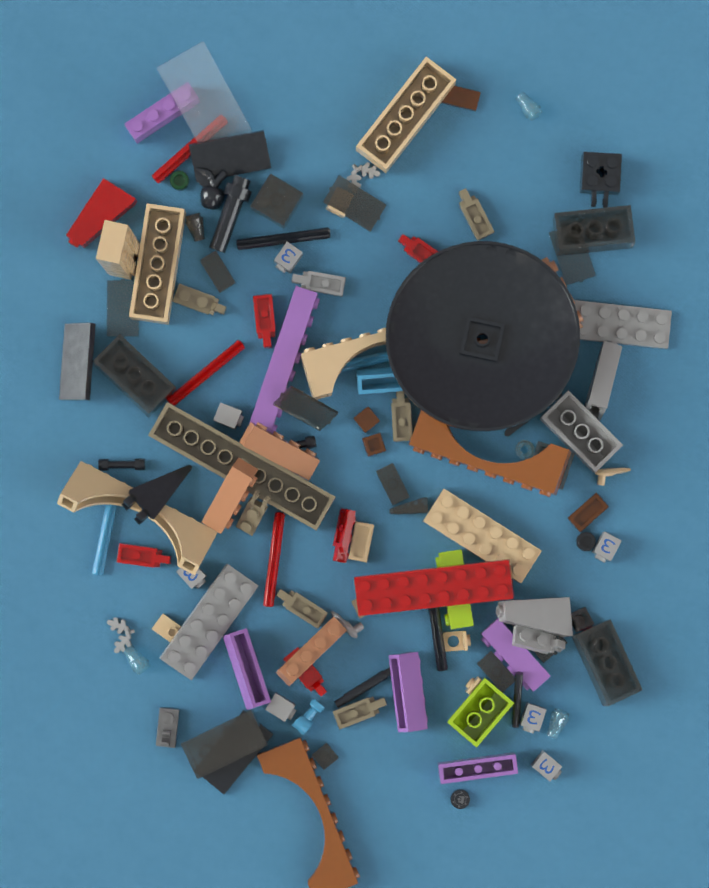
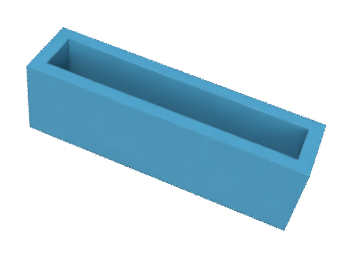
[356,367,403,394]

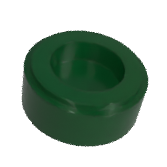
[170,171,189,191]

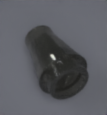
[185,213,205,242]

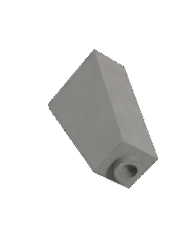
[584,341,622,421]
[496,597,573,637]

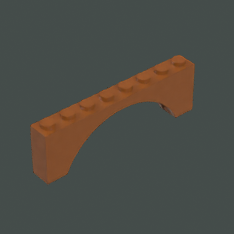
[409,410,571,497]
[257,737,360,888]

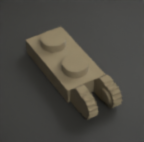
[236,489,271,536]

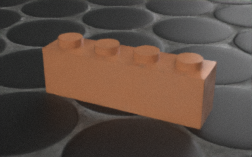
[240,422,320,480]
[202,457,259,534]
[276,617,347,686]

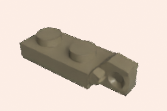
[459,188,495,241]
[173,283,226,315]
[391,391,412,442]
[276,589,328,629]
[332,697,387,730]

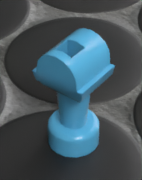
[291,698,325,735]

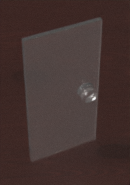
[157,41,252,143]

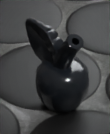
[195,167,228,210]

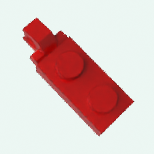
[398,234,438,263]
[253,294,276,348]
[333,508,356,563]
[116,543,172,568]
[283,647,327,696]

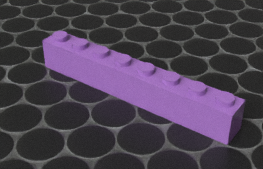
[249,286,320,433]

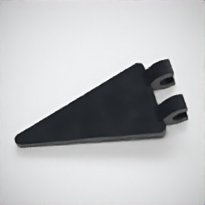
[122,465,192,525]

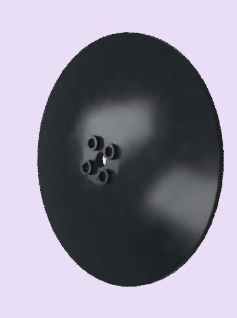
[386,241,580,432]

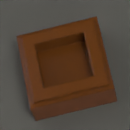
[353,407,380,433]
[362,433,386,457]

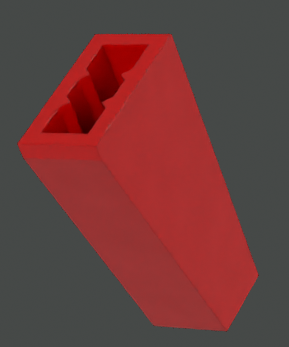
[66,178,137,248]

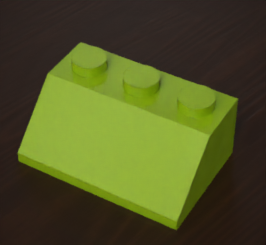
[447,677,514,748]

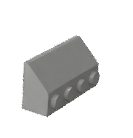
[540,390,623,473]

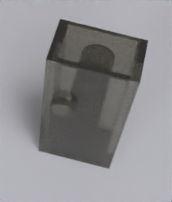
[553,205,636,256]
[93,334,176,417]
[571,619,643,706]
[181,709,269,779]

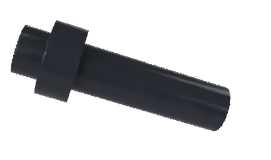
[209,175,252,253]

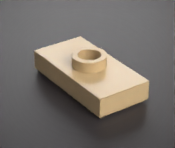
[348,521,374,563]
[152,613,182,642]

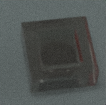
[571,607,594,633]
[312,743,339,770]

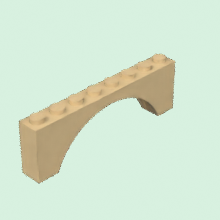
[301,328,386,401]
[57,461,218,575]

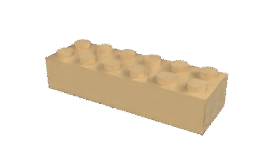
[356,57,456,173]
[129,203,186,325]
[96,220,140,280]
[422,489,542,583]

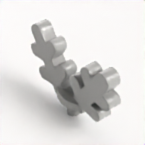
[346,162,380,194]
[107,617,135,653]

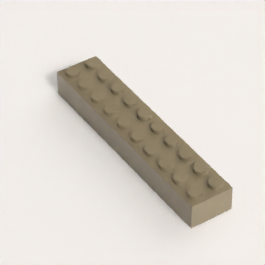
[148,402,336,531]

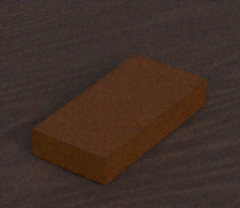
[441,86,481,111]
[567,493,609,532]

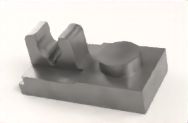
[156,707,180,748]

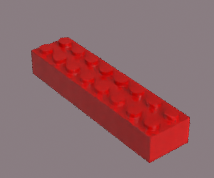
[354,559,514,616]

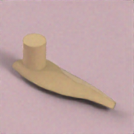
[595,468,631,486]

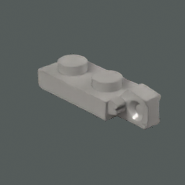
[292,271,346,297]
[512,625,566,654]

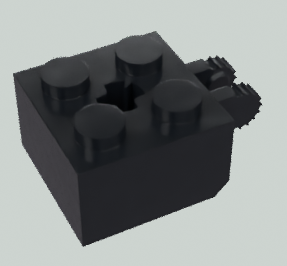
[580,152,622,208]

